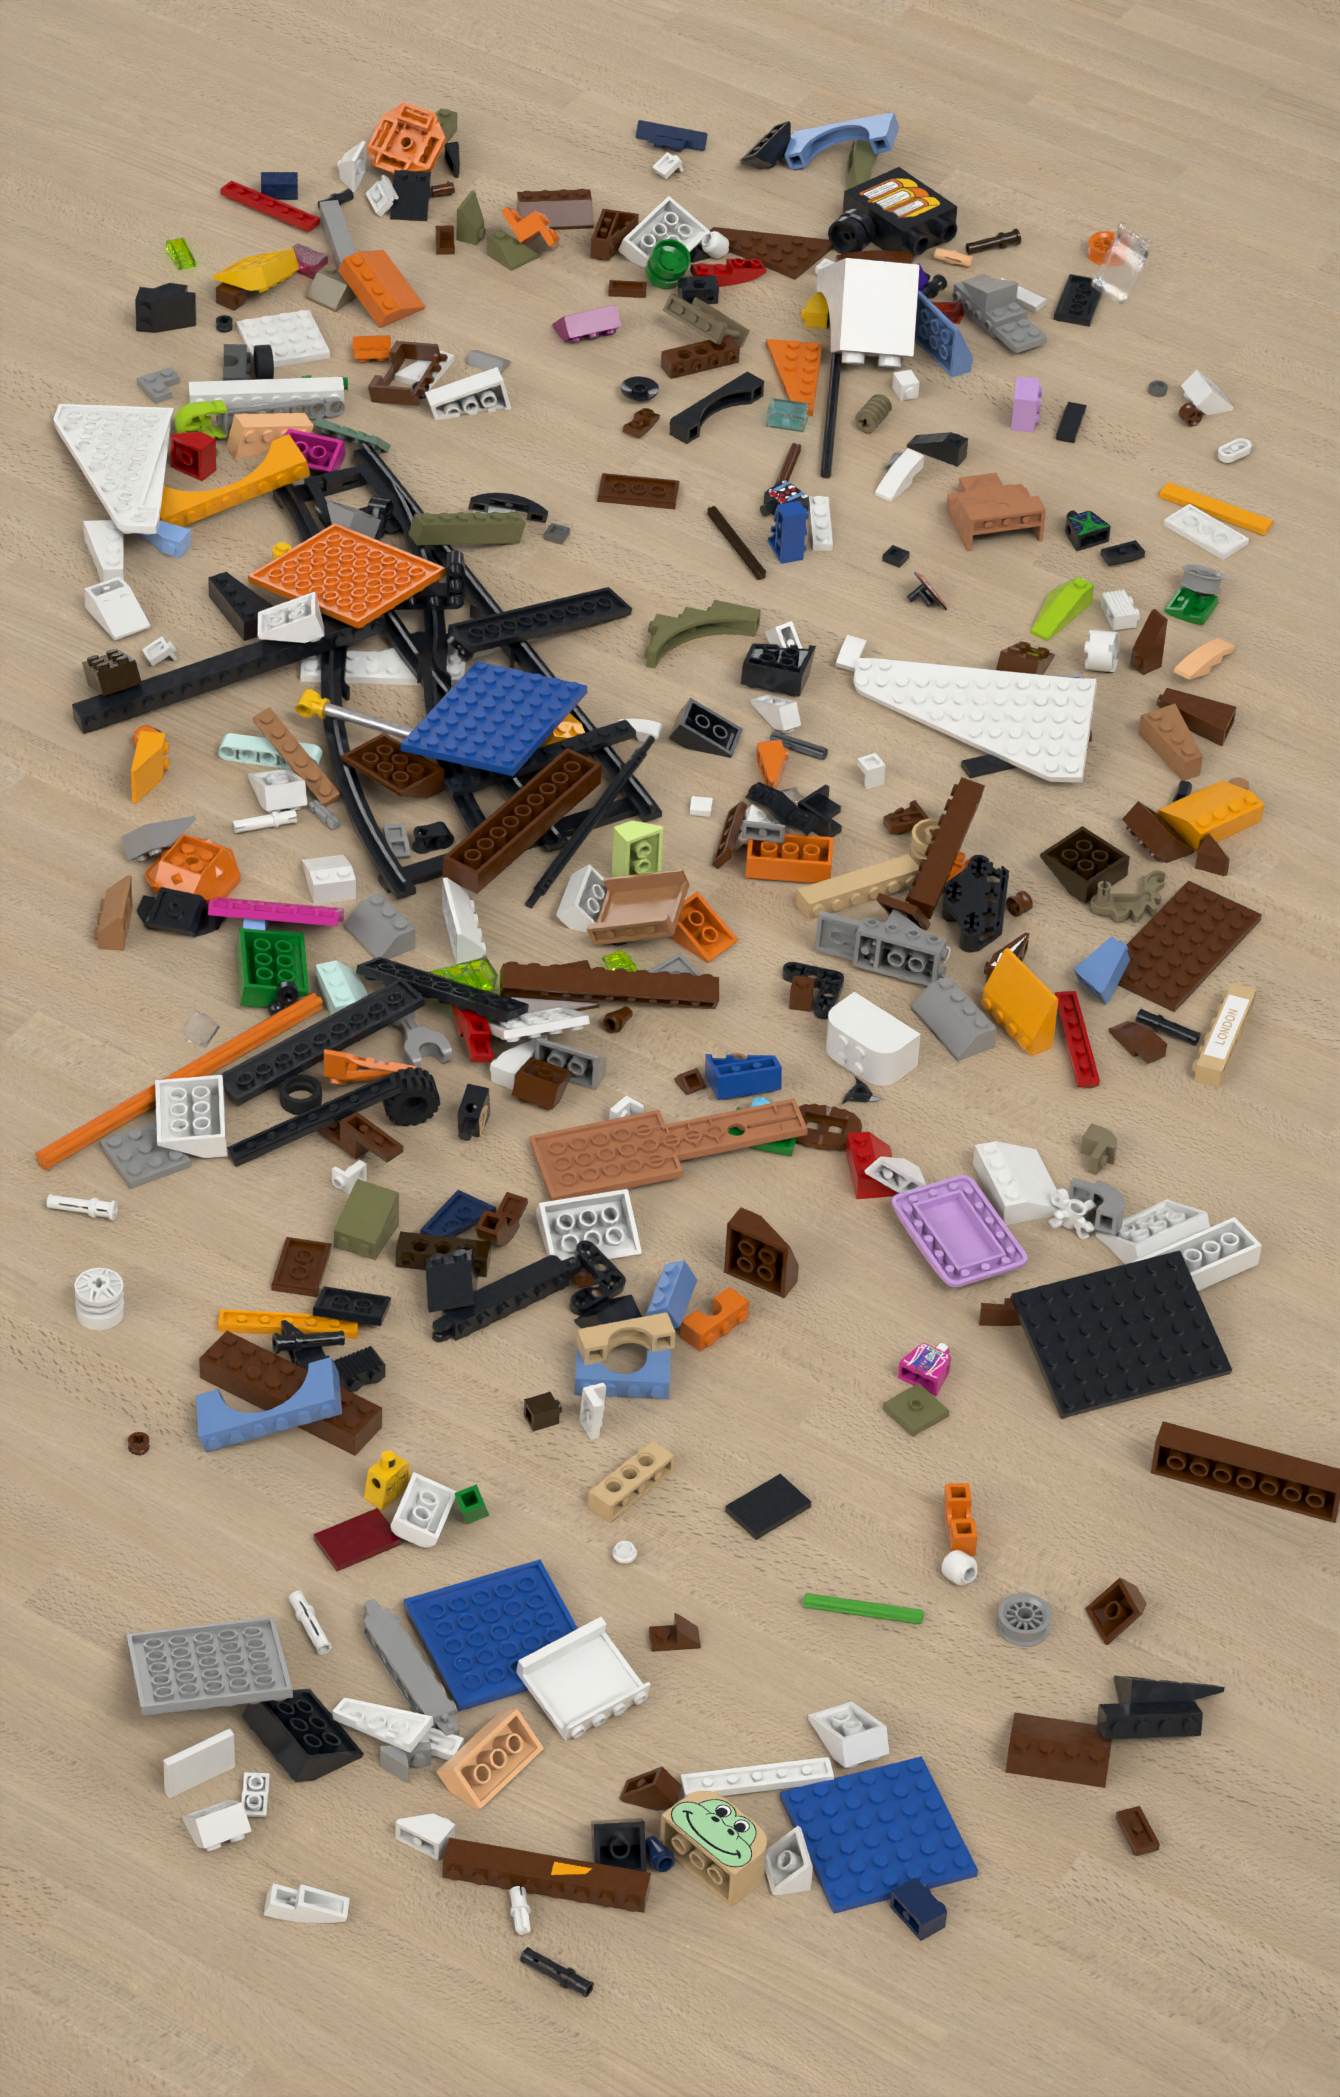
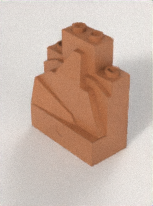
[946,473,1046,551]

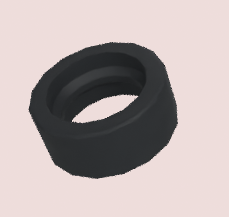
[253,344,274,380]
[280,1074,322,1115]

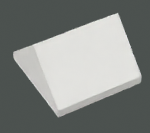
[765,1826,813,1896]

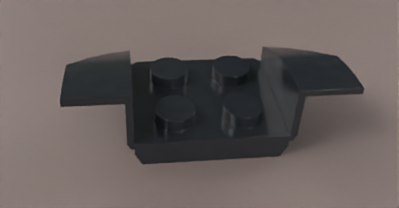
[137,887,224,938]

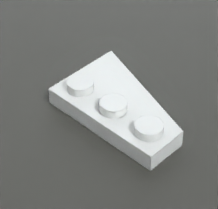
[395,350,454,390]

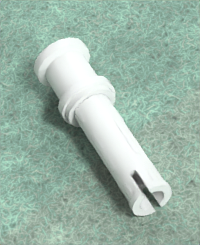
[47,1194,118,1221]

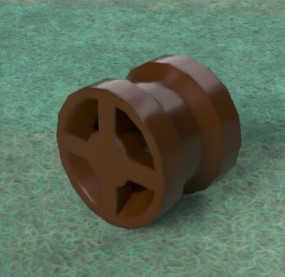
[1179,402,1203,427]
[1006,891,1033,917]

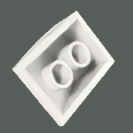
[248,768,307,813]
[302,855,356,904]
[808,1701,890,1768]

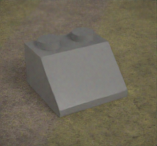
[327,501,381,539]

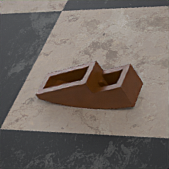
[1108,1021,1167,1064]

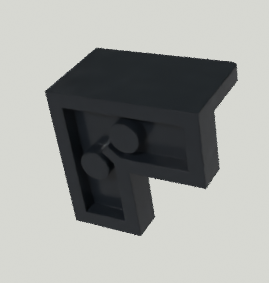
[798,784,842,837]

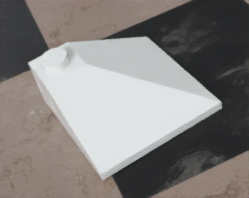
[258,592,324,643]

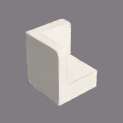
[857,753,886,789]

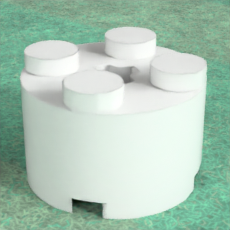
[1084,630,1119,672]

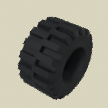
[382,1067,440,1126]

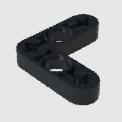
[782,962,844,1020]
[569,1240,626,1316]

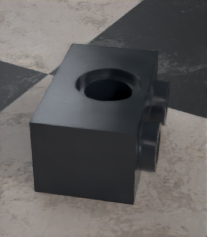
[678,275,719,305]

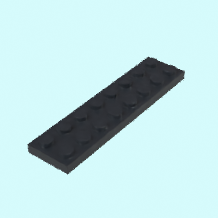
[356,957,529,1022]

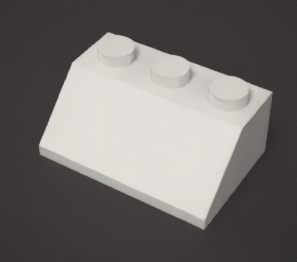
[556,864,607,933]

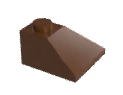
[1085,1578,1147,1645]

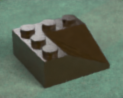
[1040,826,1130,904]

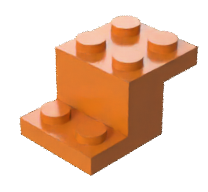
[501,207,560,249]

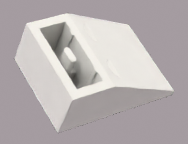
[84,576,150,640]

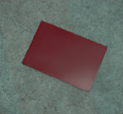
[314,1508,401,1571]

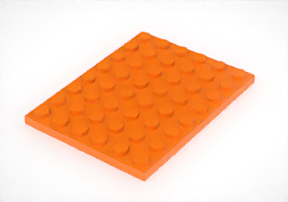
[248,523,446,629]

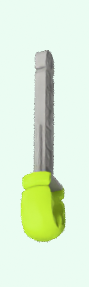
[175,397,345,439]

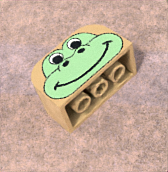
[660,1791,767,1907]

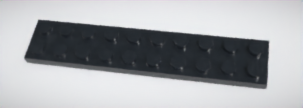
[448,587,632,653]
[220,977,426,1106]

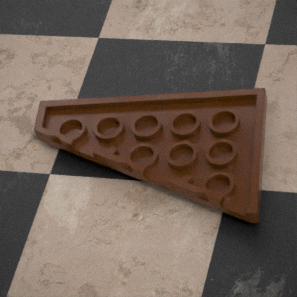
[709,227,833,280]

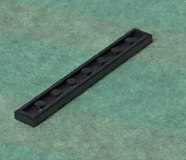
[227,1073,401,1167]

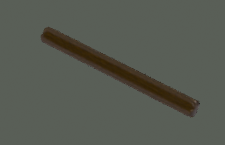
[707,506,766,580]

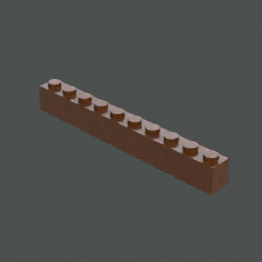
[500,961,719,1009]

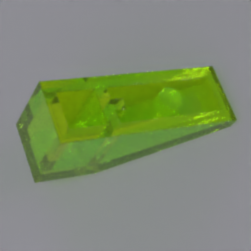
[429,957,498,991]

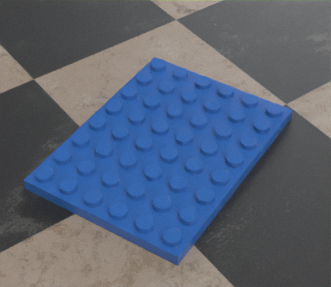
[400,661,588,776]

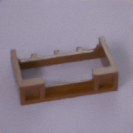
[368,341,448,406]

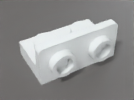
[579,1383,606,1440]

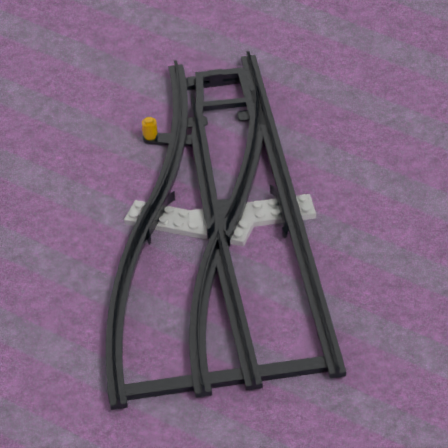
[272,442,662,900]

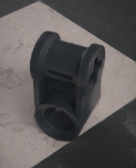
[412,821,454,854]

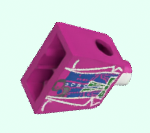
[898,1343,951,1396]

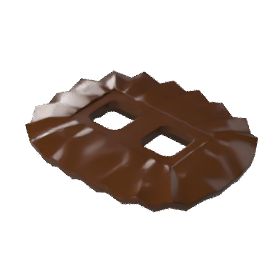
[796,1104,862,1151]

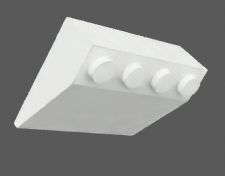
[618,196,710,268]
[155,1075,227,1158]
[973,1141,1062,1225]
[536,1189,642,1261]
[1095,1199,1211,1264]

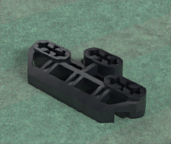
[942,855,1009,953]

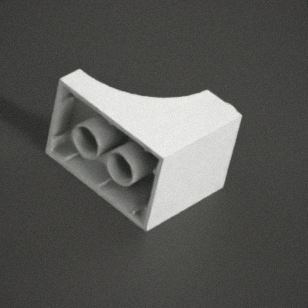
[816,258,919,368]

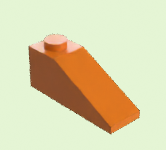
[756,740,788,789]

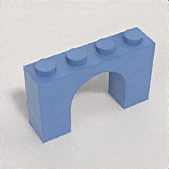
[575,1348,671,1399]

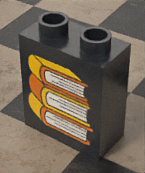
[843,167,957,256]

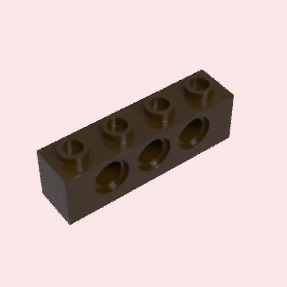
[396,1231,491,1277]

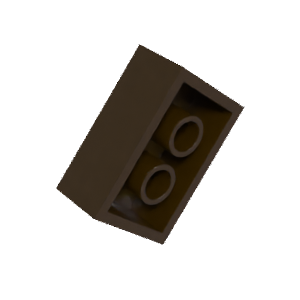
[82,649,142,696]

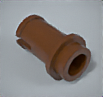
[431,181,455,197]

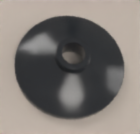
[621,376,659,401]

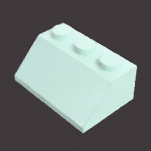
[316,960,368,1015]

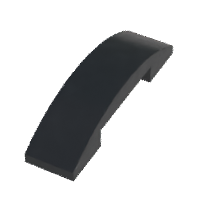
[468,493,548,523]

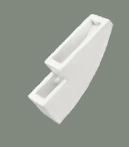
[875,449,924,502]
[264,1883,350,1923]

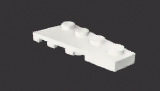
[332,1698,434,1753]

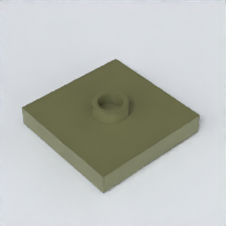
[883,1383,949,1436]

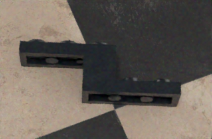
[745,782,821,836]

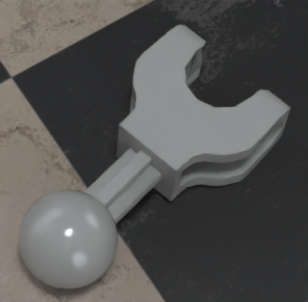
[392,1011,452,1068]

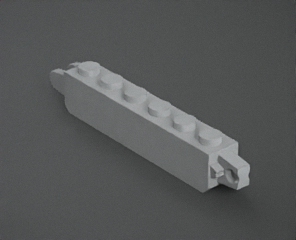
[364,1599,459,1736]

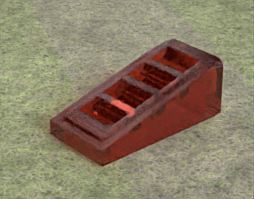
[932,302,964,324]

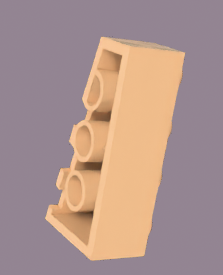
[226,413,313,460]

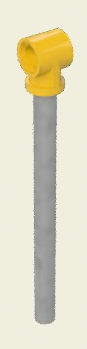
[295,689,414,739]

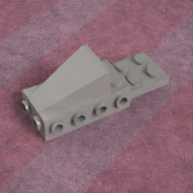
[952,274,1047,354]
[814,909,949,986]

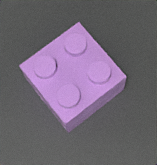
[1011,376,1042,432]

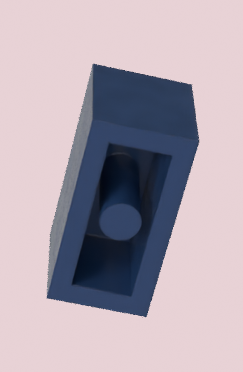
[261,172,298,200]
[890,1877,947,1941]

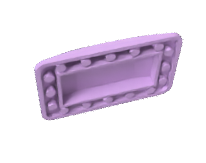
[891,1175,1028,1287]

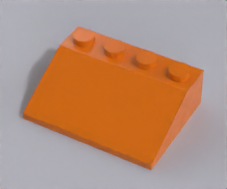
[338,250,425,328]

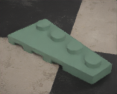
[314,418,391,453]

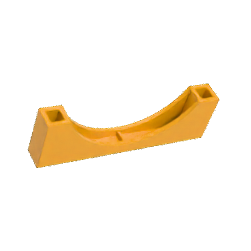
[160,434,310,527]

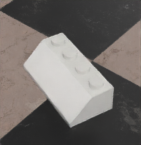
[442,878,486,967]

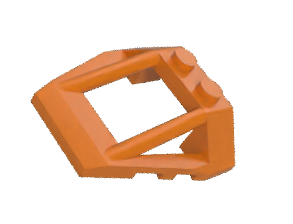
[324,1049,423,1086]

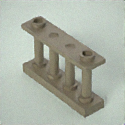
[663,294,750,347]

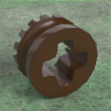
[128,1432,150,1456]

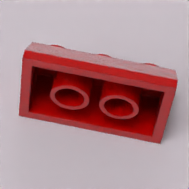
[846,1132,899,1199]

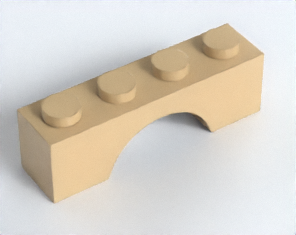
[577,1312,675,1365]

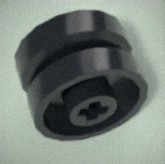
[828,209,876,254]

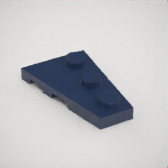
[420,1190,496,1237]

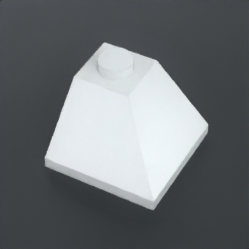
[337,141,366,192]

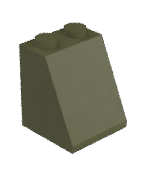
[334,1179,399,1260]

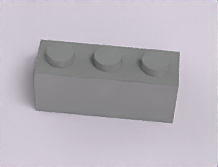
[344,893,415,960]
[535,1037,607,1091]

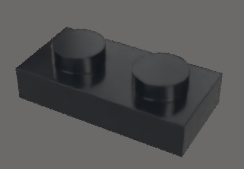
[1100,540,1145,566]

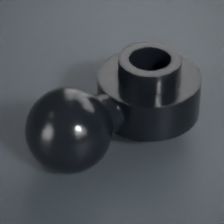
[444,632,474,661]
[267,981,298,1016]

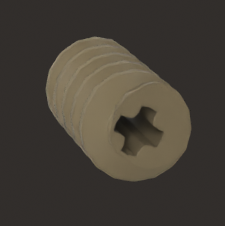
[855,394,892,433]

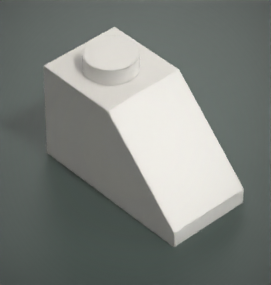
[765,621,802,649]
[395,1813,455,1860]

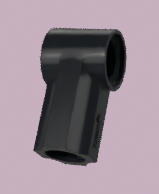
[368,496,394,538]

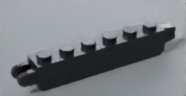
[432,1255,581,1343]

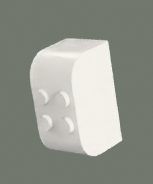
[826,992,921,1086]

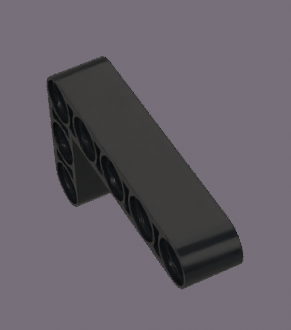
[391,550,465,610]

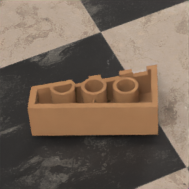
[1138,704,1203,781]

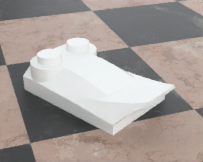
[390,1472,457,1548]

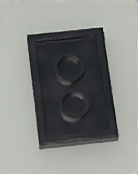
[313,1286,391,1326]
[725,1474,811,1540]

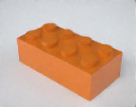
[745,834,834,883]

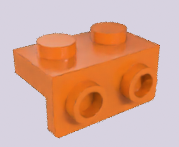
[353,335,391,362]

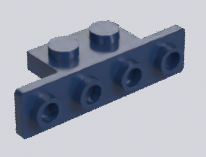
[636,120,708,152]

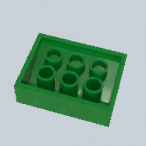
[235,928,309,1008]

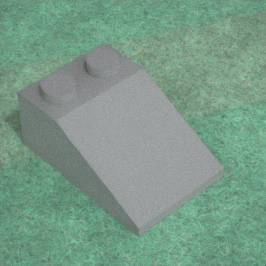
[121,816,196,862]

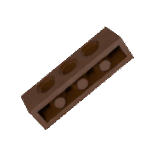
[661,335,740,379]

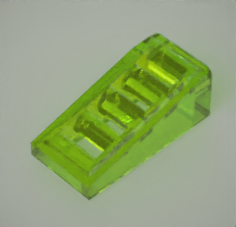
[165,237,197,270]

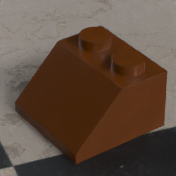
[512,1057,573,1110]

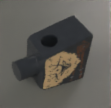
[457,1084,490,1141]

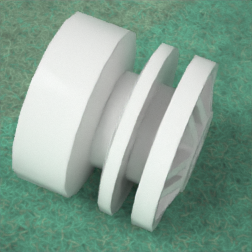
[74,1268,125,1330]

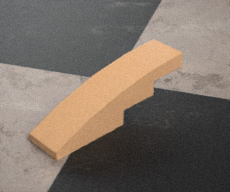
[1173,638,1235,680]

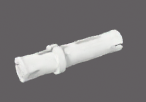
[232,809,297,834]
[289,1591,332,1655]

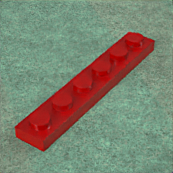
[220,180,320,232]
[1054,991,1100,1087]

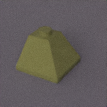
[456,191,486,246]
[487,230,539,271]

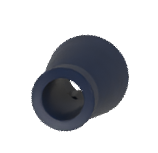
[645,1836,675,1872]

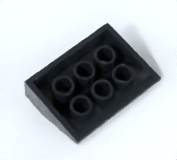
[242,1688,364,1782]

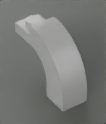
[1069,1178,1125,1235]

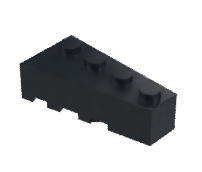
[208,572,274,641]

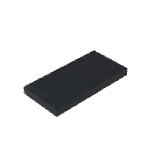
[1053,274,1106,327]

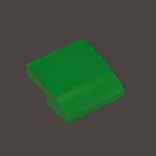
[1165,588,1219,625]

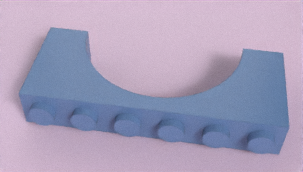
[785,112,899,170]
[196,1357,342,1452]

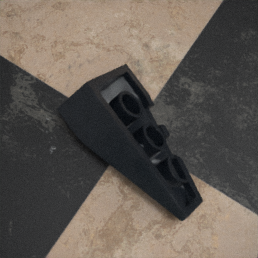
[1114,1675,1225,1703]

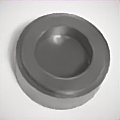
[1148,380,1168,397]

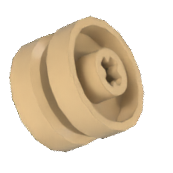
[910,818,940,866]

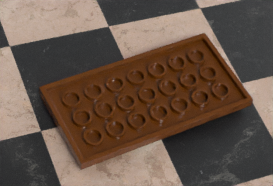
[1118,880,1262,1012]

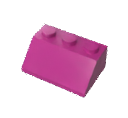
[285,428,346,473]

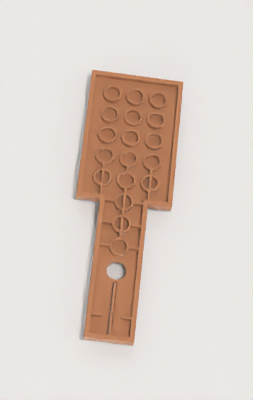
[529,1098,807,1201]

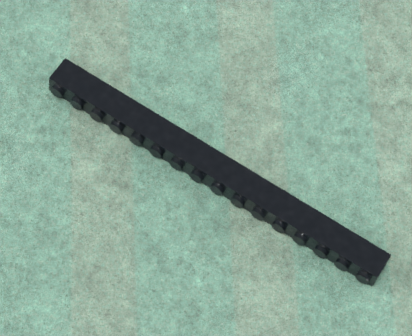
[72,614,387,734]

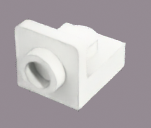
[652,152,684,179]
[142,636,177,666]
[609,1096,644,1120]
[331,1160,367,1194]

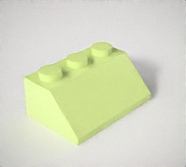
[612,821,664,877]

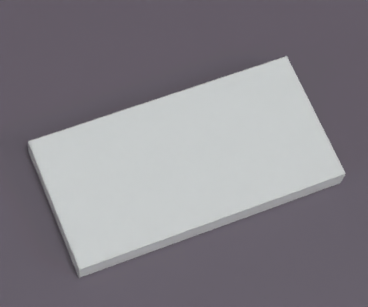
[1163,504,1249,560]

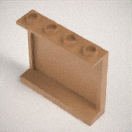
[587,869,690,945]

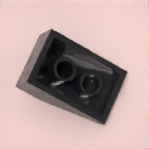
[390,170,431,221]
[135,287,196,333]
[669,698,743,758]
[426,1249,478,1313]

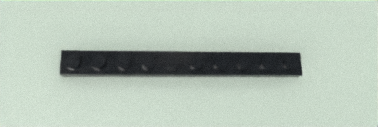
[443,719,636,799]

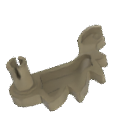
[1090,870,1165,923]

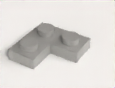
[137,367,180,404]

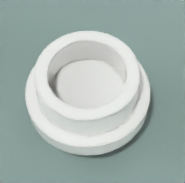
[612,1541,637,1564]

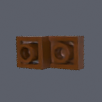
[623,408,660,438]

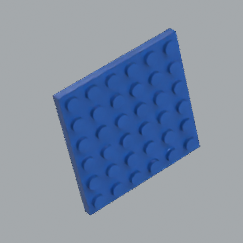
[404,1559,578,1712]
[780,1756,978,1914]

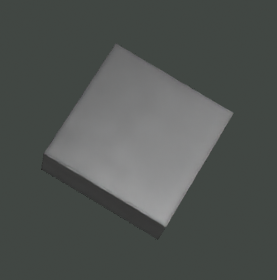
[544,523,570,545]

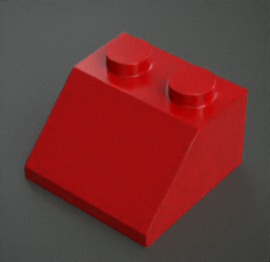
[170,432,216,481]

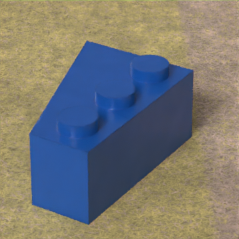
[767,501,808,564]
[705,1054,782,1100]

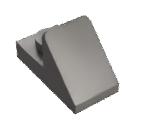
[380,1742,431,1783]

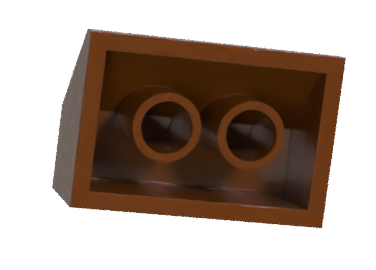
[1122,801,1194,863]

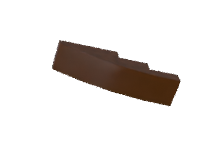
[835,250,913,264]
[979,1298,1021,1326]

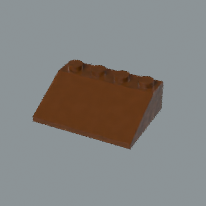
[341,733,445,798]
[1005,1712,1112,1788]

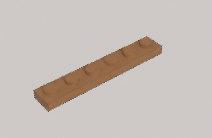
[252,707,341,807]

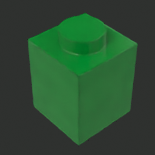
[454,1484,489,1524]

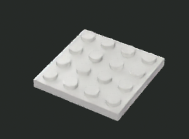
[236,310,330,368]
[487,1006,590,1042]

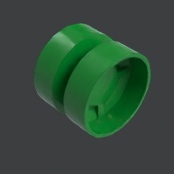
[645,239,691,289]

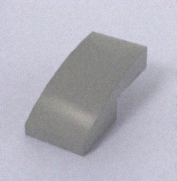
[383,823,411,859]

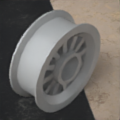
[1179,564,1225,594]
[997,1593,1052,1647]

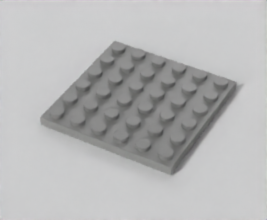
[126,1616,293,1716]

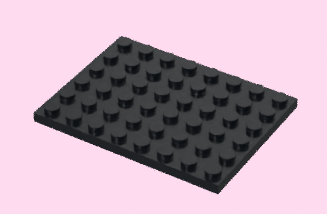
[1010,1250,1232,1419]

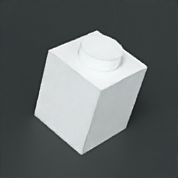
[892,370,920,401]

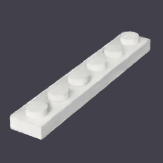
[680,1757,834,1798]

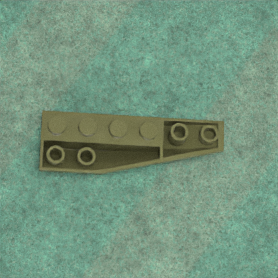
[846,140,878,189]

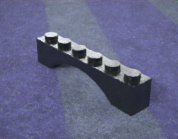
[669,371,764,444]

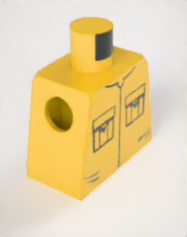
[364,1451,411,1511]

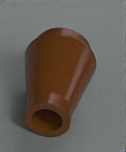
[603,1006,633,1033]

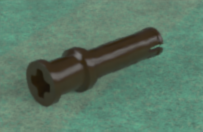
[965,228,1021,255]

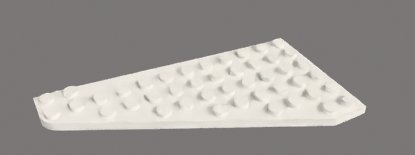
[53,404,174,535]
[853,658,1097,783]

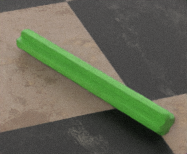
[803,1593,924,1624]

